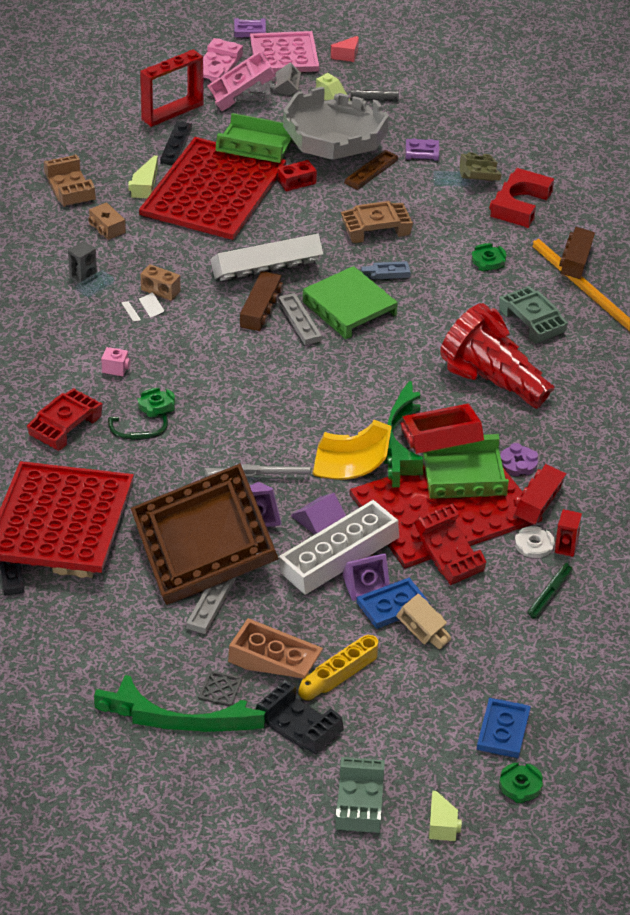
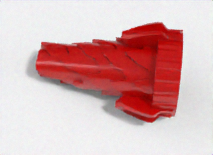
[440,303,555,409]

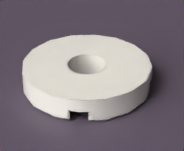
[515,526,555,558]

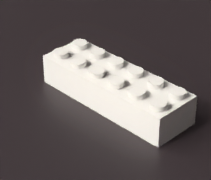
[210,234,323,281]
[279,500,399,595]

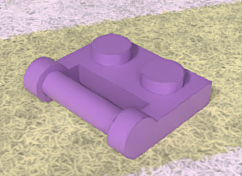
[234,18,266,38]
[406,139,439,161]

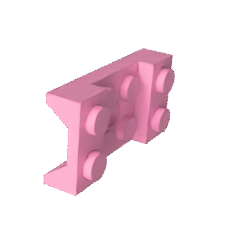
[203,38,243,82]
[208,50,276,111]

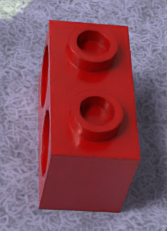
[277,160,317,191]

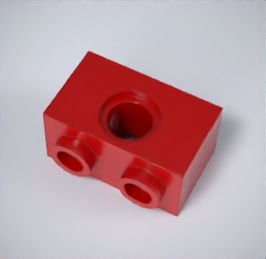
[554,509,582,557]

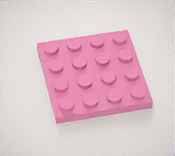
[250,31,319,73]

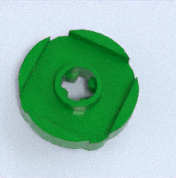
[471,243,507,272]
[137,388,176,417]
[499,763,543,804]

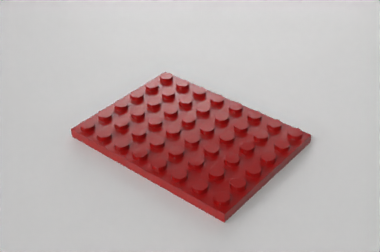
[139,137,286,240]
[0,461,134,573]
[349,465,543,569]

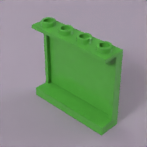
[216,113,293,163]
[302,266,398,339]
[422,434,509,499]

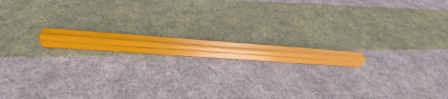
[532,239,630,332]

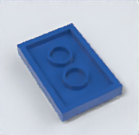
[356,577,430,629]
[477,698,531,758]

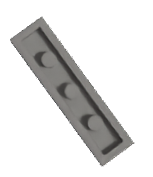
[278,293,322,345]
[186,577,236,634]

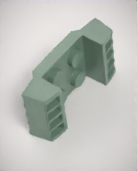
[499,286,568,344]
[335,757,385,833]

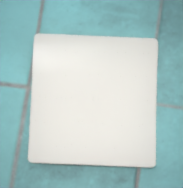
[122,293,164,321]

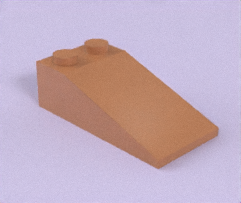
[228,618,323,679]

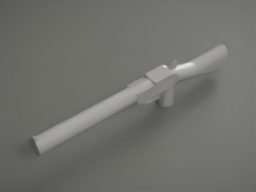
[204,464,310,478]

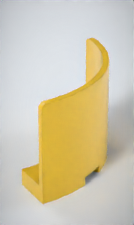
[312,420,392,480]

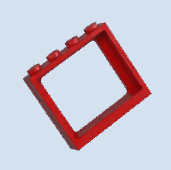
[140,49,204,127]
[400,403,484,454]

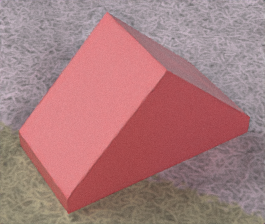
[331,36,359,62]

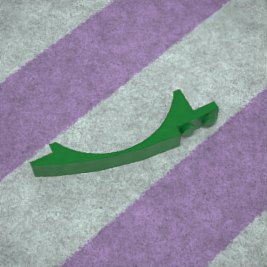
[384,381,423,487]
[94,675,265,732]

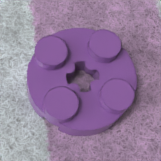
[500,443,538,476]

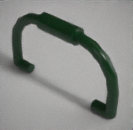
[108,413,168,440]

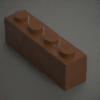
[559,227,596,279]
[240,271,284,331]

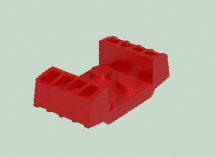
[27,388,103,451]
[413,504,487,585]

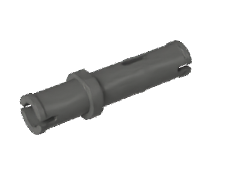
[350,89,399,101]

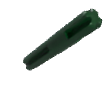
[527,563,573,619]

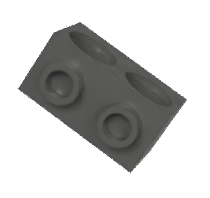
[68,241,97,285]

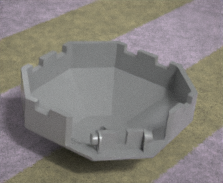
[283,87,389,160]

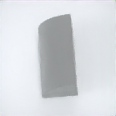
[273,62,301,95]

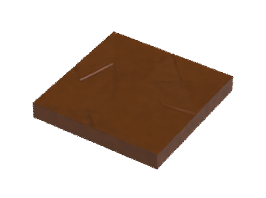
[131,463,279,605]

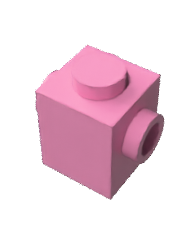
[101,347,131,376]

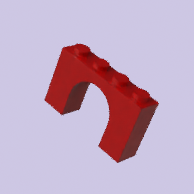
[489,168,554,228]

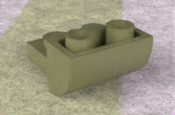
[460,152,502,181]

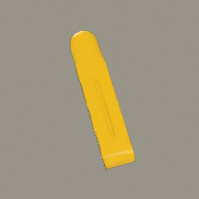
[298,635,378,701]

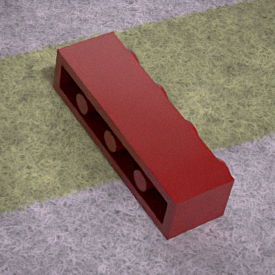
[514,464,567,525]

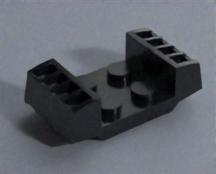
[255,680,344,754]

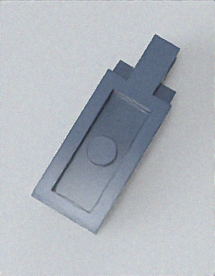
[361,261,411,279]

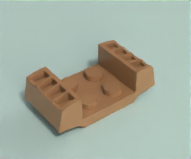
[44,154,96,207]
[341,201,413,243]

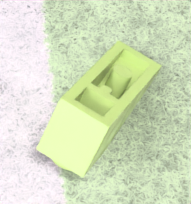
[128,156,158,198]

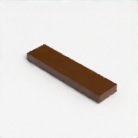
[344,150,398,190]

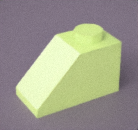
[316,73,350,101]
[429,791,462,841]

